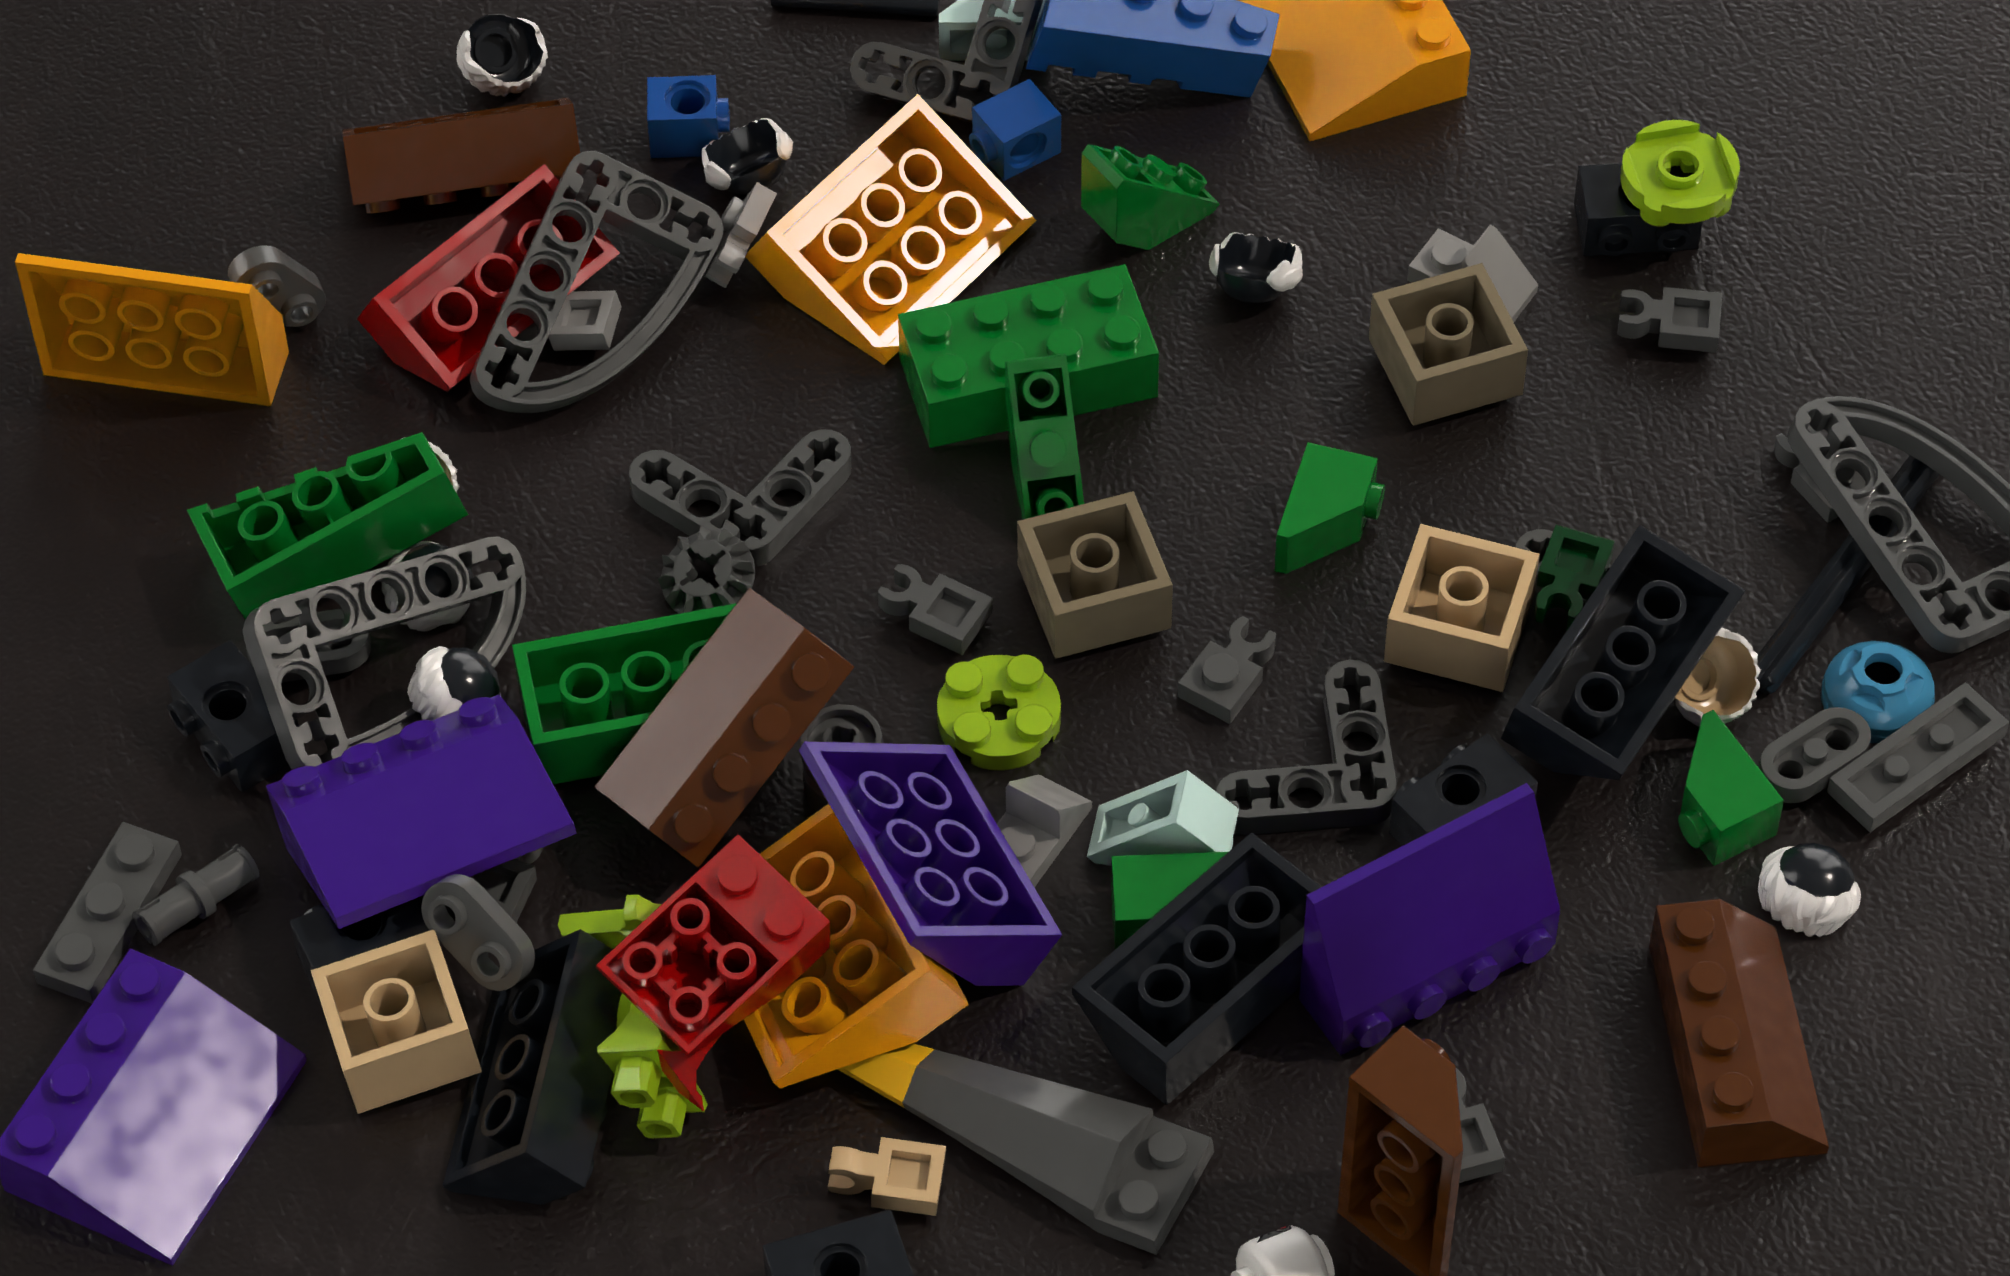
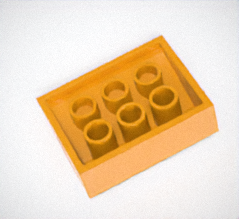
[1238,0,1471,141]
[745,94,1037,365]
[15,253,289,406]
[744,804,969,1089]

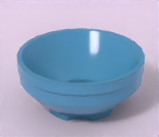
[1821,641,1935,743]

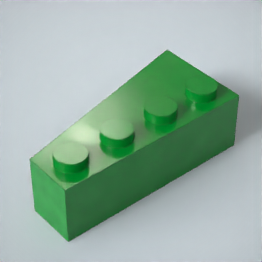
[187,432,468,619]

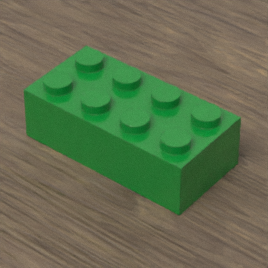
[898,264,1159,448]
[512,603,736,785]

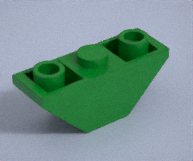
[1081,144,1220,250]
[1005,354,1084,520]

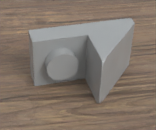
[1407,225,1538,322]
[997,774,1092,887]

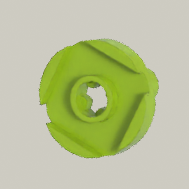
[1620,120,1740,226]
[937,654,1061,770]

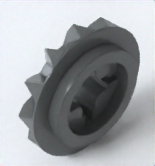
[657,526,755,614]

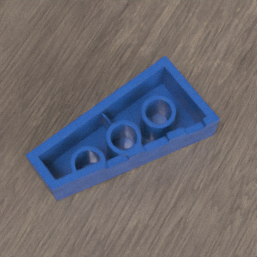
[1026,0,1280,98]

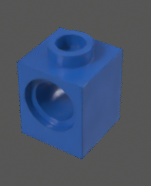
[647,75,730,158]
[969,79,1061,181]

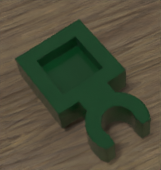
[1534,525,1615,630]

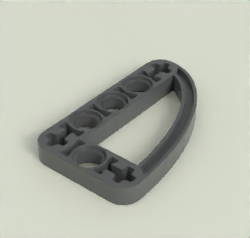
[470,151,724,413]
[1788,396,2010,654]
[243,536,526,770]

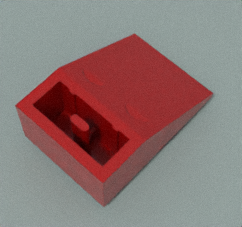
[596,834,830,1057]

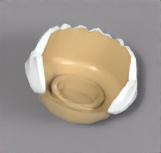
[1674,628,1761,727]

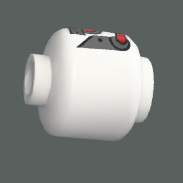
[1230,1225,1335,1276]

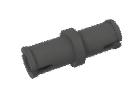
[132,844,260,946]

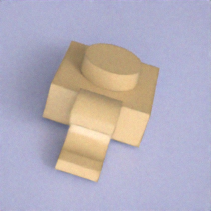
[828,1137,946,1216]

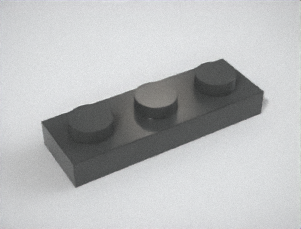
[1827,682,2009,832]
[33,822,182,1003]

